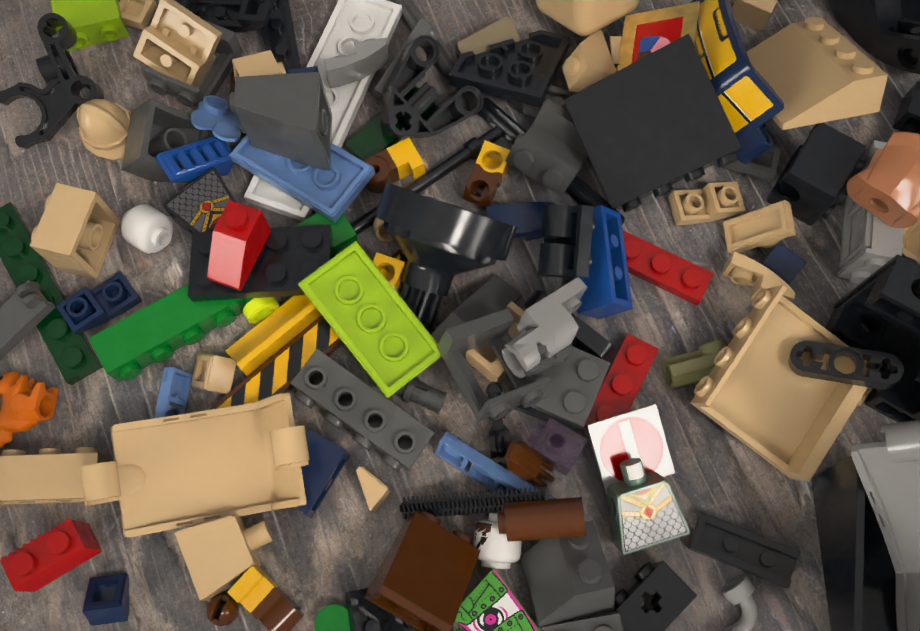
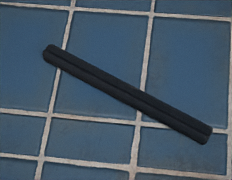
[477,97,625,225]

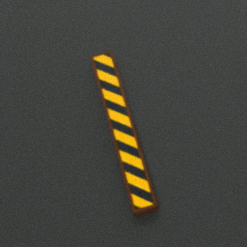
[209,249,407,410]

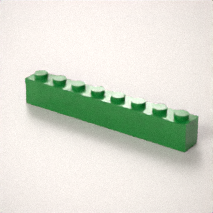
[89,213,359,382]

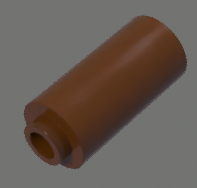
[497,497,586,542]

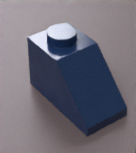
[299,429,350,518]

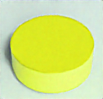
[242,297,279,324]

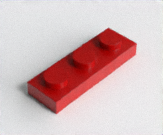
[623,230,713,305]
[584,333,659,429]

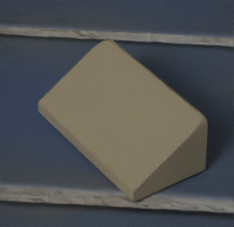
[456,15,521,59]

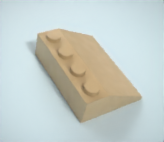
[746,17,888,130]

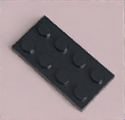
[188,224,332,301]

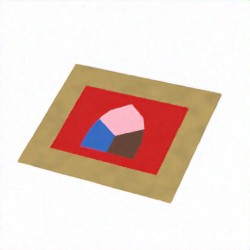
[617,1,700,71]

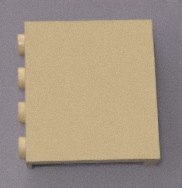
[690,285,883,482]

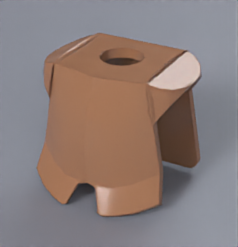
[847,132,920,228]

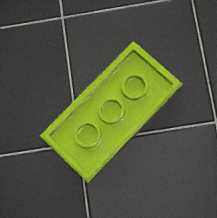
[298,241,442,399]

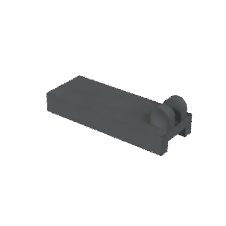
[371,17,439,101]
[0,280,56,360]

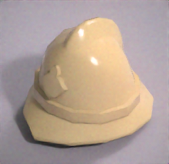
[76,99,132,160]

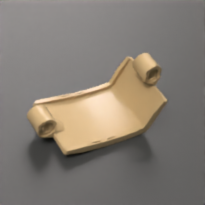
[80,392,310,538]

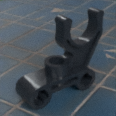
[0,13,104,149]

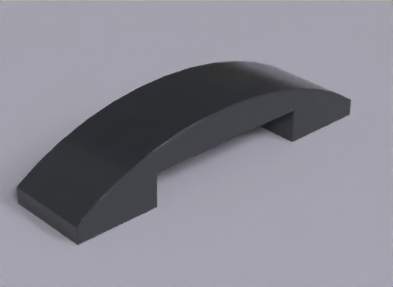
[174,0,275,33]

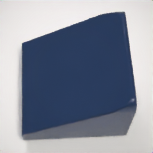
[761,243,806,285]
[82,573,129,625]

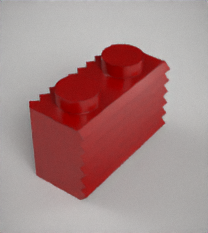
[0,518,101,593]

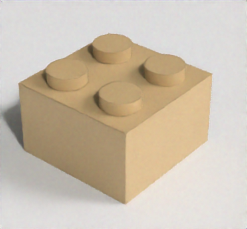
[30,183,121,280]

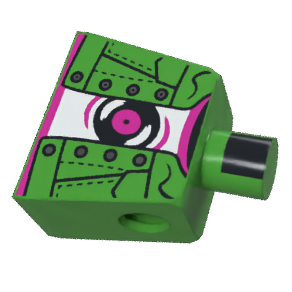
[455,568,539,631]

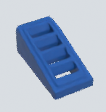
[156,137,234,183]

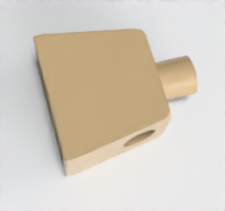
[175,515,274,601]

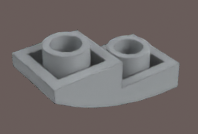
[324,38,390,89]

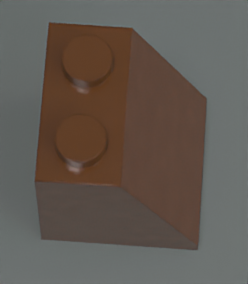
[363,511,481,631]

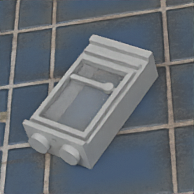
[837,140,904,285]

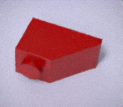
[207,200,271,291]

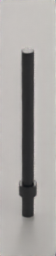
[350,126,503,235]

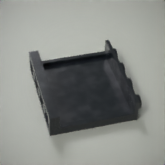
[564,34,743,213]

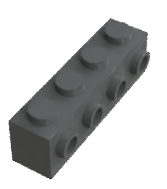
[291,349,435,472]

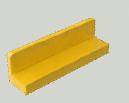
[225,295,321,377]

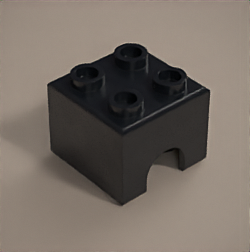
[767,123,866,226]

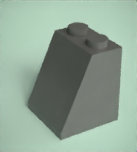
[230,72,332,170]

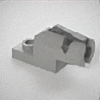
[502,277,587,378]

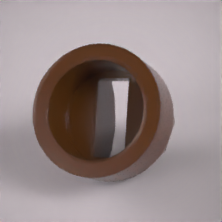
[206,594,239,626]

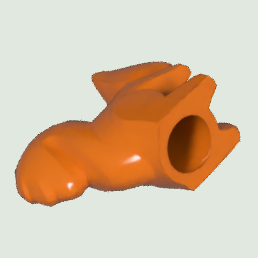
[0,371,59,448]

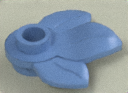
[190,95,241,143]

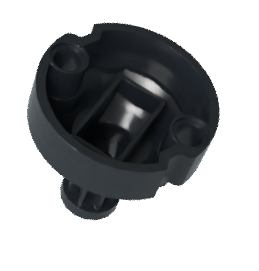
[375,182,517,334]

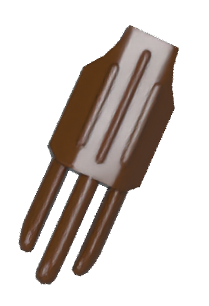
[504,441,555,488]

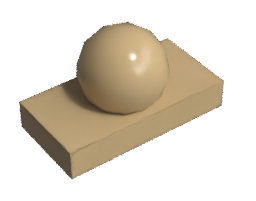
[723,200,796,254]

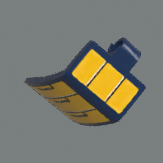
[690,0,784,164]

